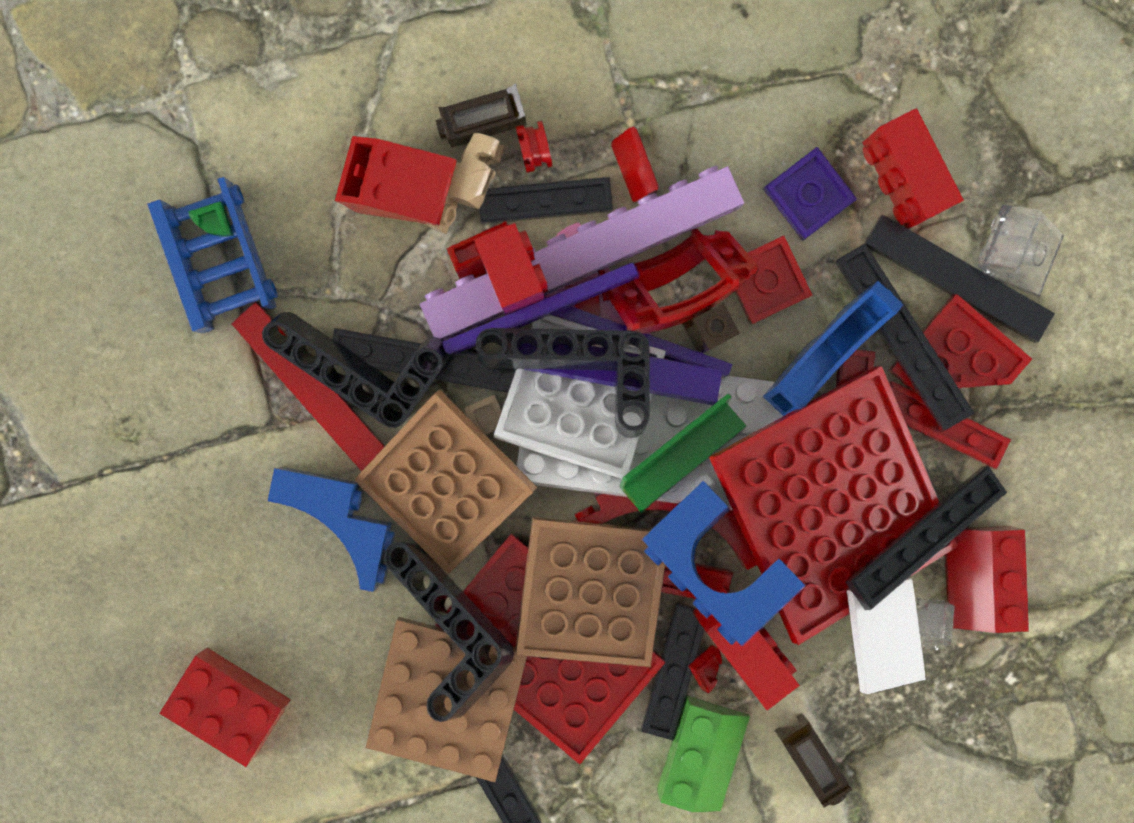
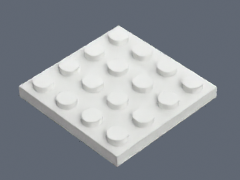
[494,315,666,479]

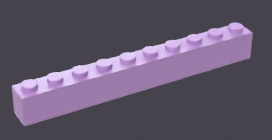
[419,166,744,341]

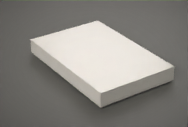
[847,578,926,694]

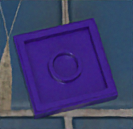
[763,147,857,241]

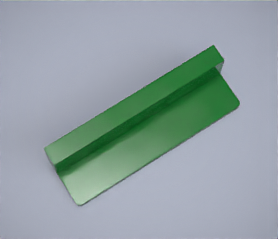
[619,393,747,513]

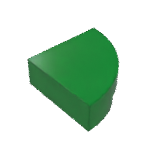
[188,201,234,237]

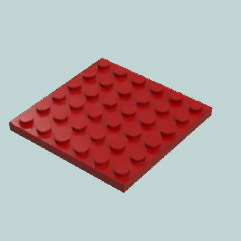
[709,366,958,645]

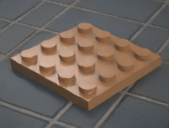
[354,390,537,574]
[515,517,665,667]
[365,617,527,782]

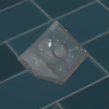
[977,204,1064,297]

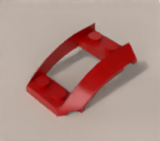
[598,228,757,334]

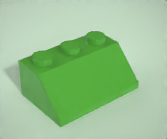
[657,695,750,812]

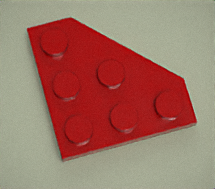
[888,294,1032,392]

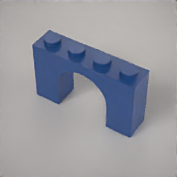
[642,481,805,646]

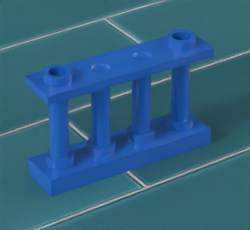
[147,177,278,334]

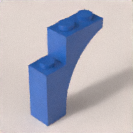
[762,281,903,416]
[268,467,395,592]

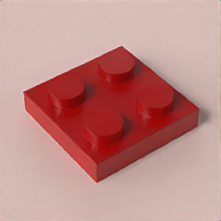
[734,235,813,325]

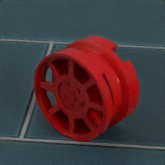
[516,120,553,173]

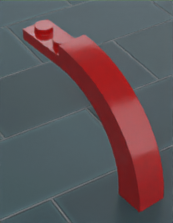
[573,493,757,571]

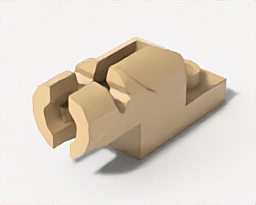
[426,133,505,234]

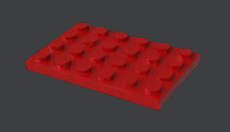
[434,532,666,765]

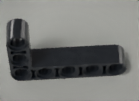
[262,312,449,428]
[476,328,650,438]
[384,542,514,722]

